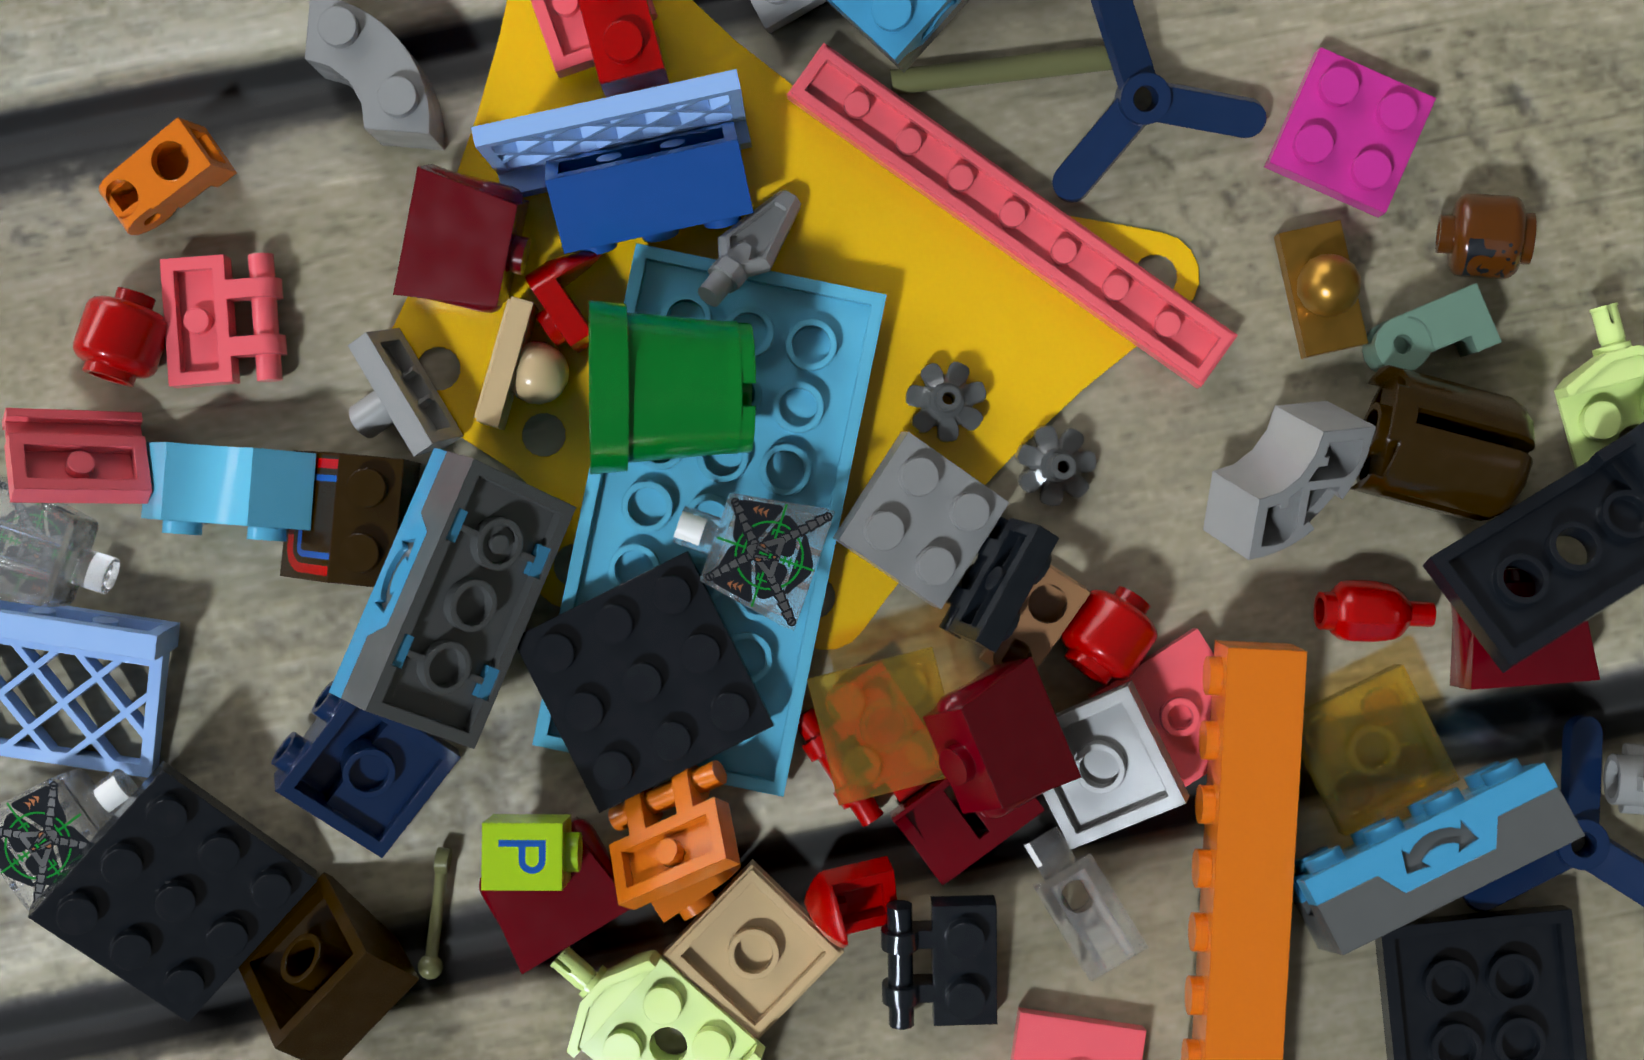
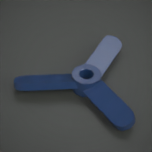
[1052,0,1267,203]
[1463,715,1644,912]

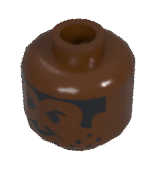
[1435,193,1537,279]

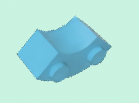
[141,442,316,542]

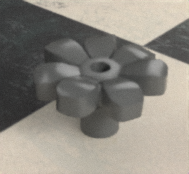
[905,362,986,442]
[1015,426,1096,506]

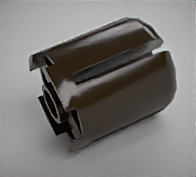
[1350,365,1535,522]

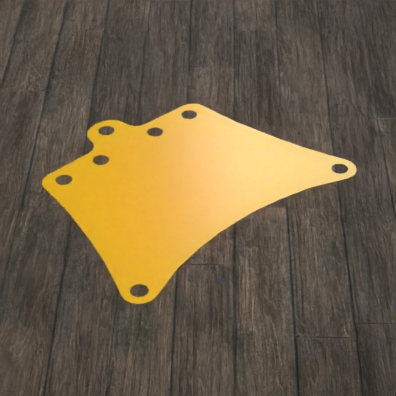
[392,0,1199,650]

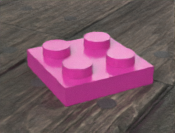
[1264,47,1436,218]

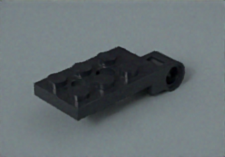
[1423,422,1644,673]

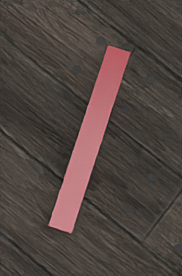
[787,43,1238,389]

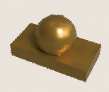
[1274,220,1368,359]

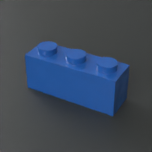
[545,121,754,255]

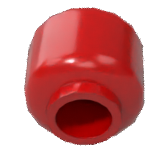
[73,287,167,387]
[1061,586,1158,685]

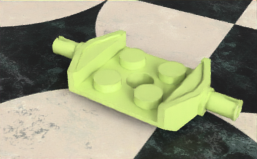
[1554,302,1644,469]
[550,946,766,1060]

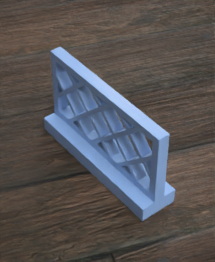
[471,69,752,197]
[0,596,180,778]

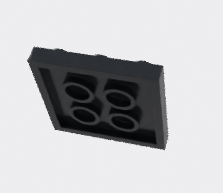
[517,551,775,813]
[28,761,318,1022]
[1375,905,1587,1060]

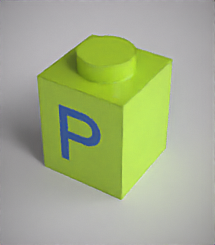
[481,814,583,891]

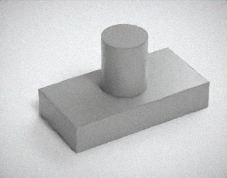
[348,328,464,457]

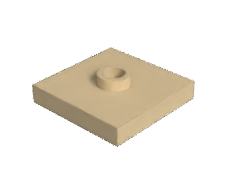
[663,859,844,1040]

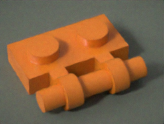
[608,760,741,910]

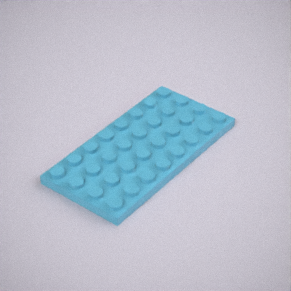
[532,243,887,797]

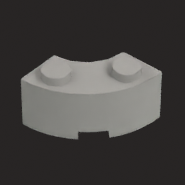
[305,0,445,150]
[1203,401,1376,560]

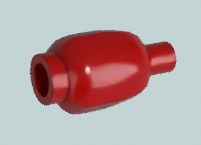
[1313,580,1436,642]

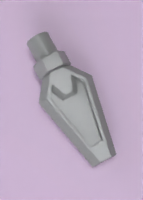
[698,190,801,307]

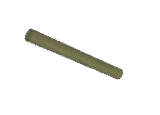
[890,45,1112,95]

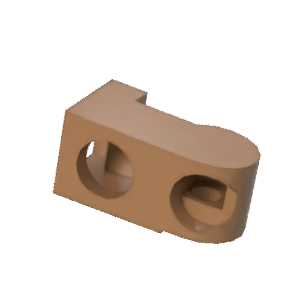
[978,565,1091,669]

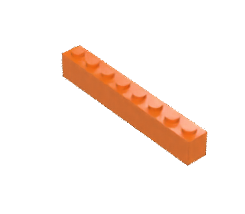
[1181,640,1307,1060]

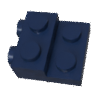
[271,681,461,858]

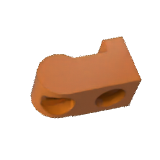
[99,117,237,235]

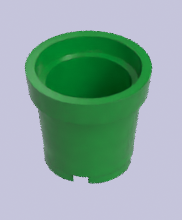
[588,300,756,475]

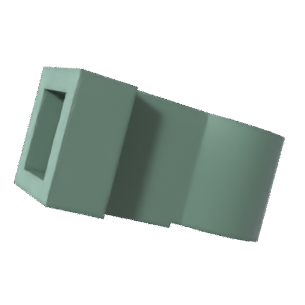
[1362,283,1502,372]

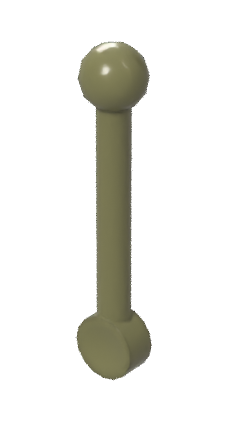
[418,847,452,980]

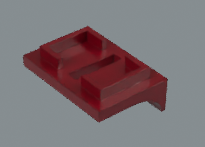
[889,774,1045,886]

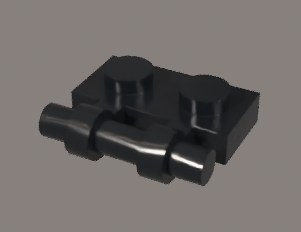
[939,517,1059,653]
[881,895,997,1030]

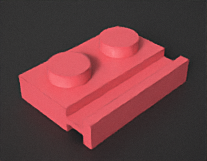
[2,408,153,504]

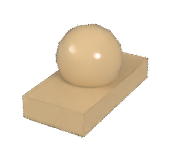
[474,296,569,430]

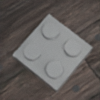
[833,431,1009,609]
[1043,680,1190,850]

